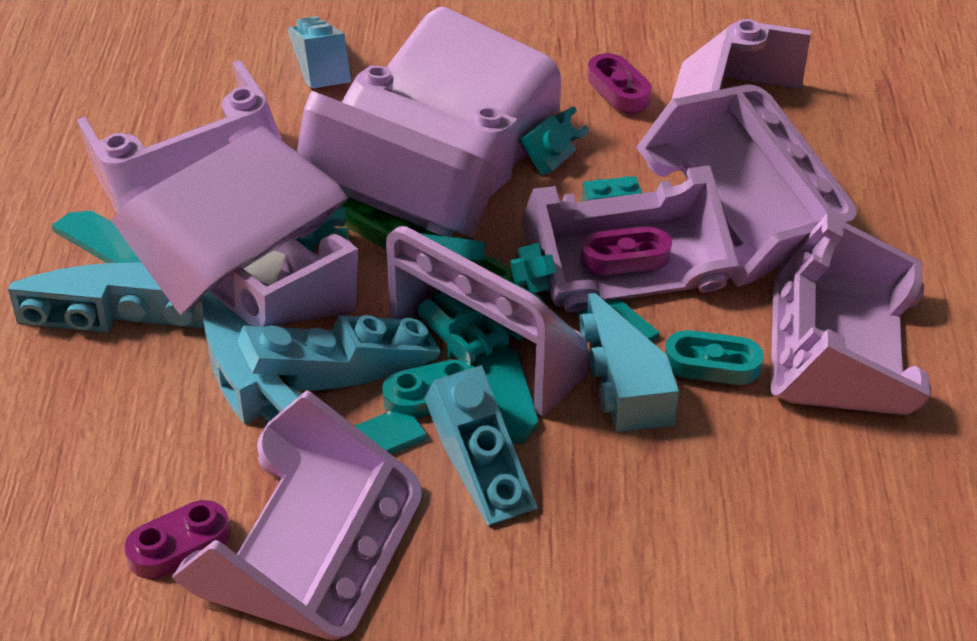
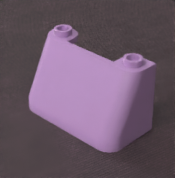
[386,6,561,166]
[112,124,349,315]
[522,165,739,313]
[770,213,931,415]

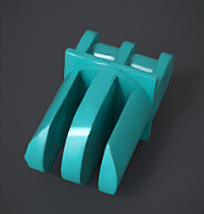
[417,292,509,365]

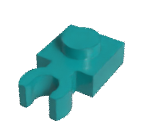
[519,106,589,176]

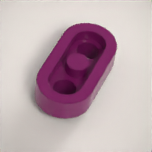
[588,53,651,113]
[580,227,672,276]
[124,500,230,579]

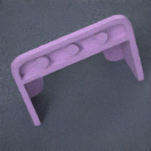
[339,65,518,228]
[636,84,856,287]
[386,226,590,417]
[172,391,422,640]

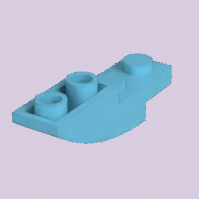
[8,262,204,333]
[202,292,301,425]
[237,315,441,390]

